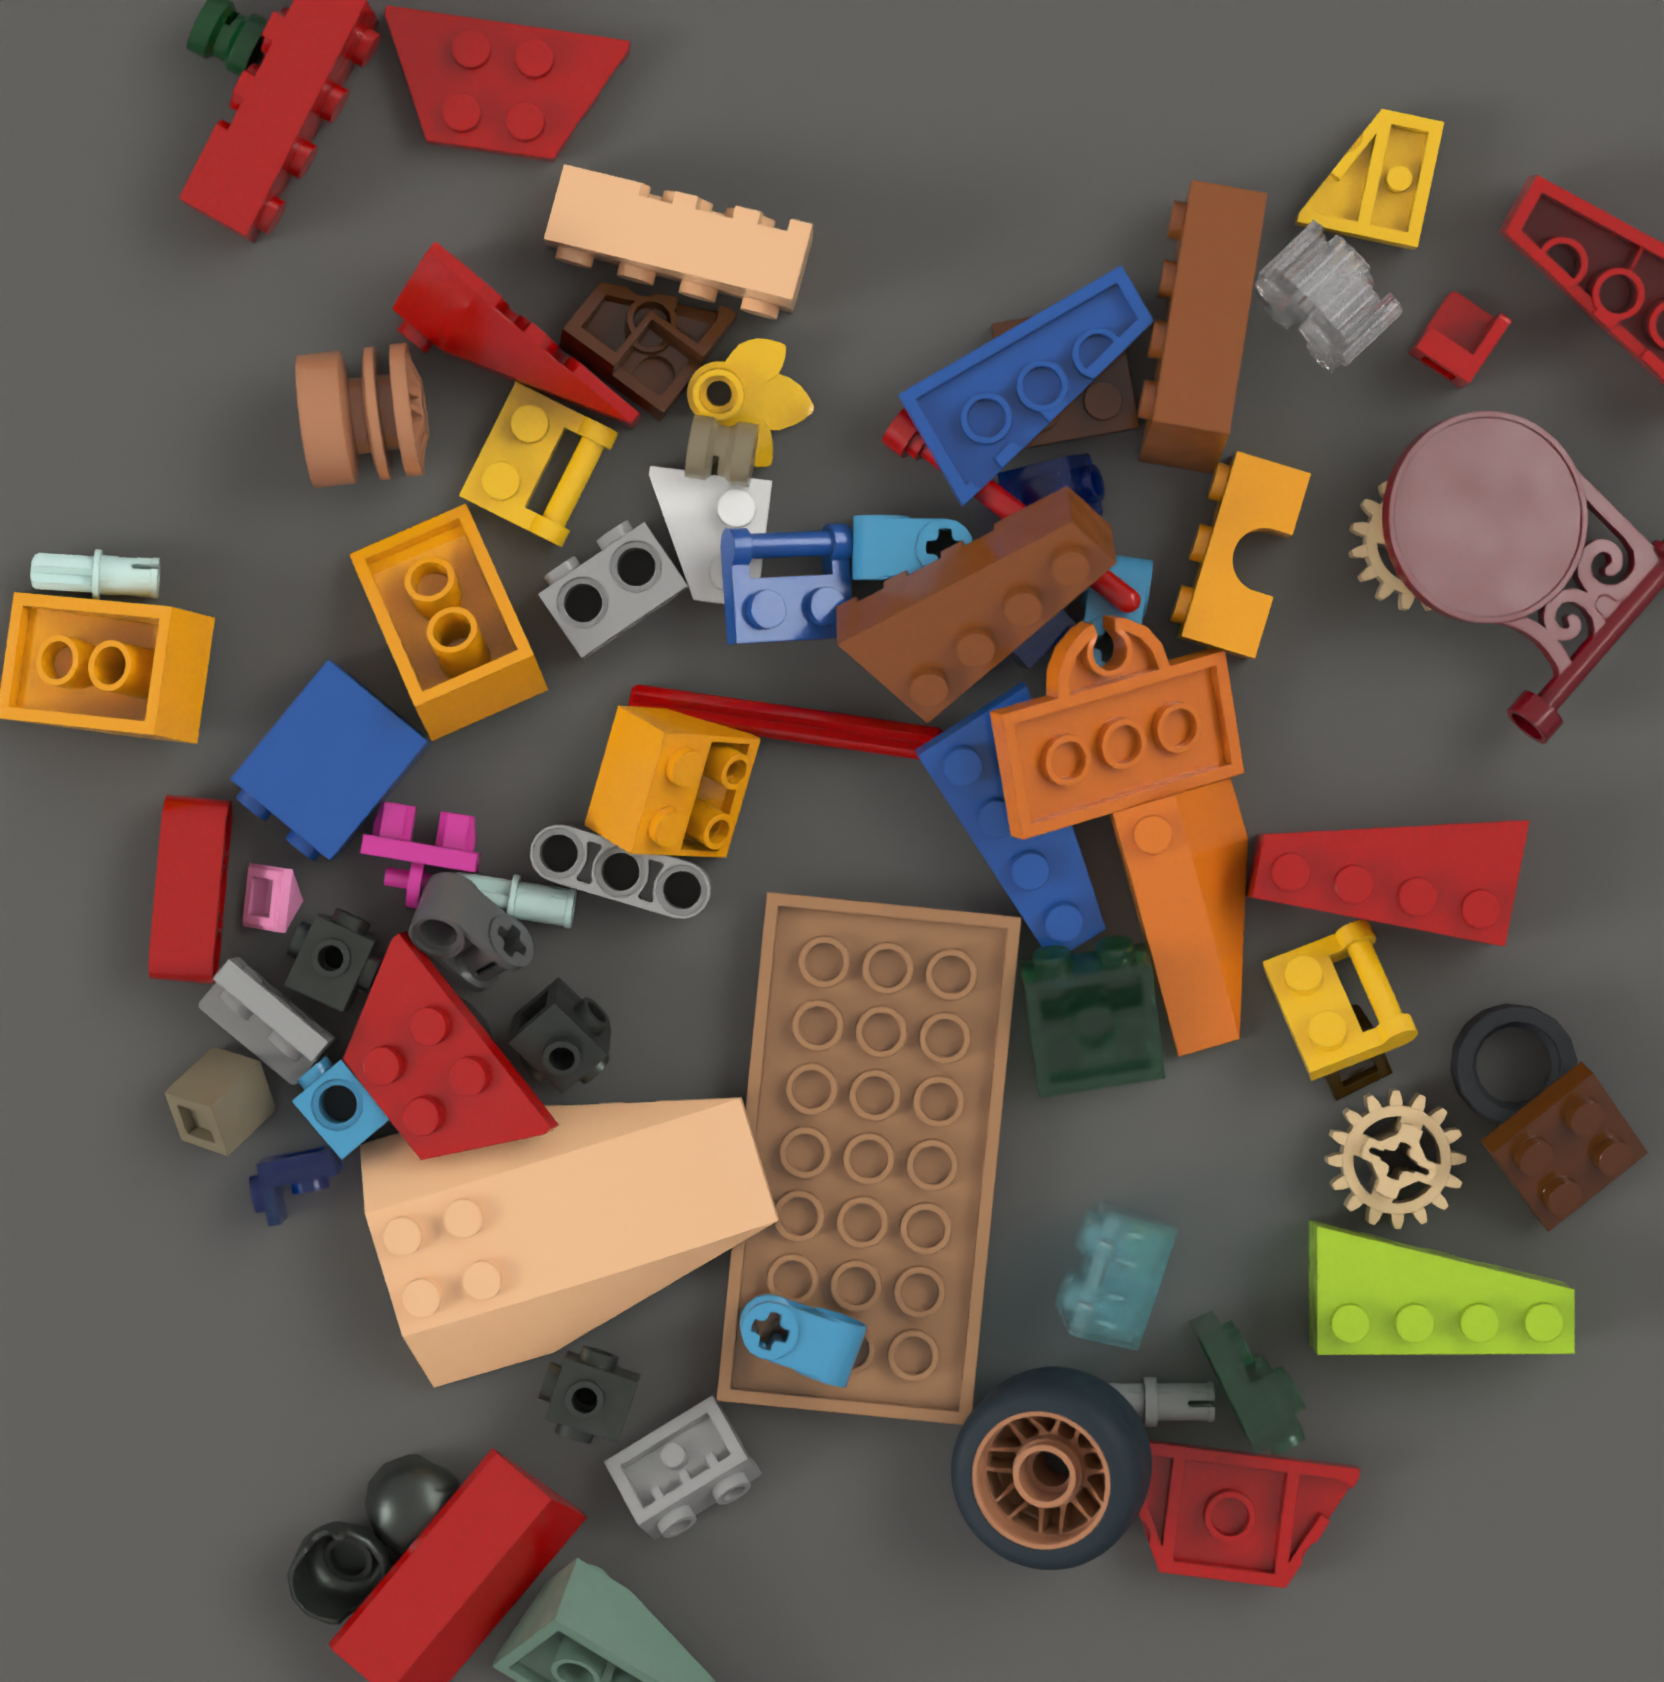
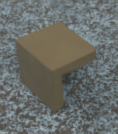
[164,1047,276,1156]

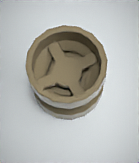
[685,414,759,487]

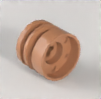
[295,342,429,488]

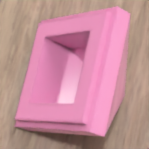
[242,863,303,933]

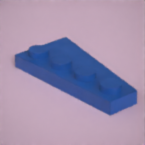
[898,265,1154,508]
[915,681,1106,963]

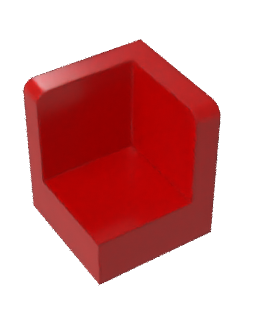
[1408,291,1512,389]

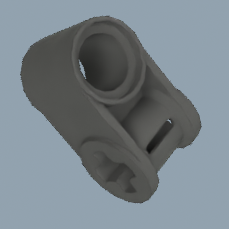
[409,872,534,992]

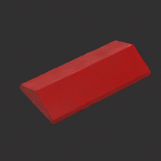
[328,1448,587,1682]

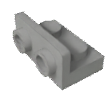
[199,956,336,1085]
[604,1395,762,1539]

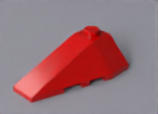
[392,241,642,428]

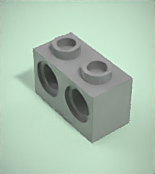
[538,520,689,660]

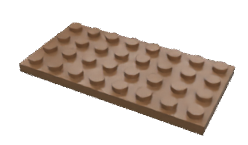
[716,892,1021,1425]

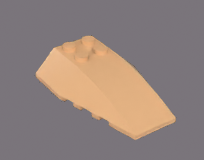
[360,1097,779,1387]

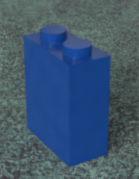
[230,660,433,862]

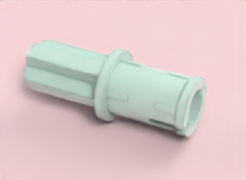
[30,549,160,600]
[456,872,577,929]

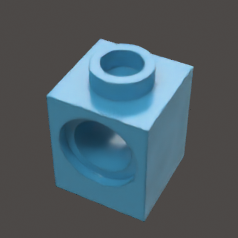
[292,1056,389,1160]

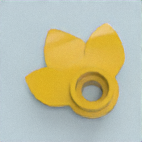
[687,338,814,467]

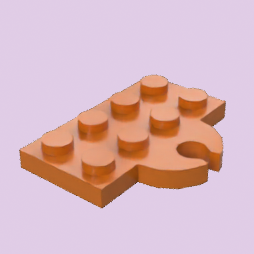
[990,615,1244,840]

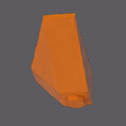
[1108,777,1248,1057]

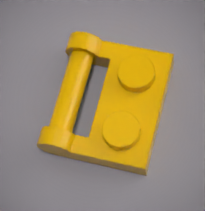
[459,382,619,547]
[1263,920,1418,1081]

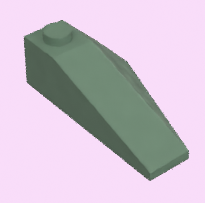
[492,1558,716,1682]

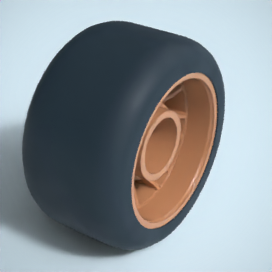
[951,1366,1152,1570]

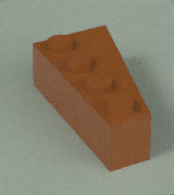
[1138,180,1268,474]
[836,486,1117,724]

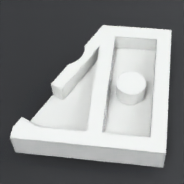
[649,466,772,604]

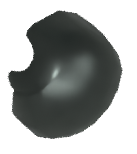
[364,1454,460,1554]
[287,1521,391,1625]

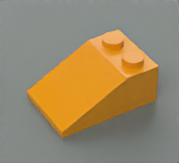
[349,503,549,741]
[0,592,215,744]

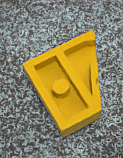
[1295,109,1444,250]

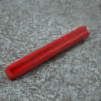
[628,684,942,760]

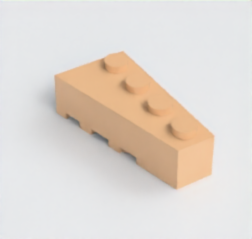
[544,164,813,319]

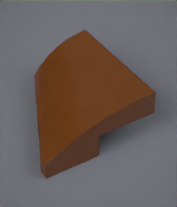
[559,282,738,421]

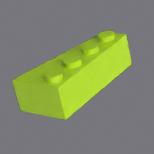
[1309,1219,1575,1355]

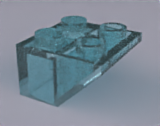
[1055,1199,1179,1351]

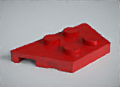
[385,5,631,162]
[342,931,559,1160]
[1138,1439,1360,1588]

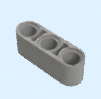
[530,824,712,919]

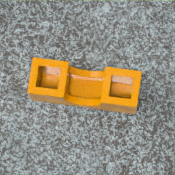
[1170,451,1311,660]

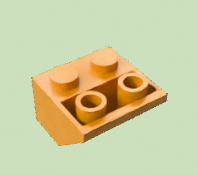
[584,705,761,858]

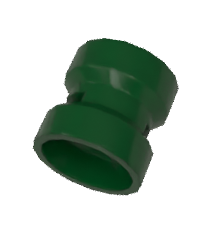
[187,0,269,77]

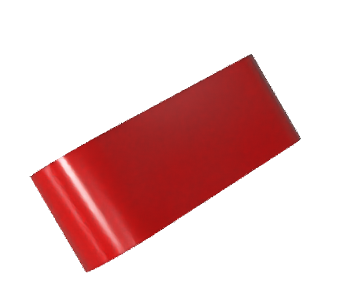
[149,794,233,985]

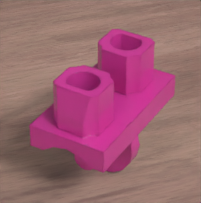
[360,801,482,909]

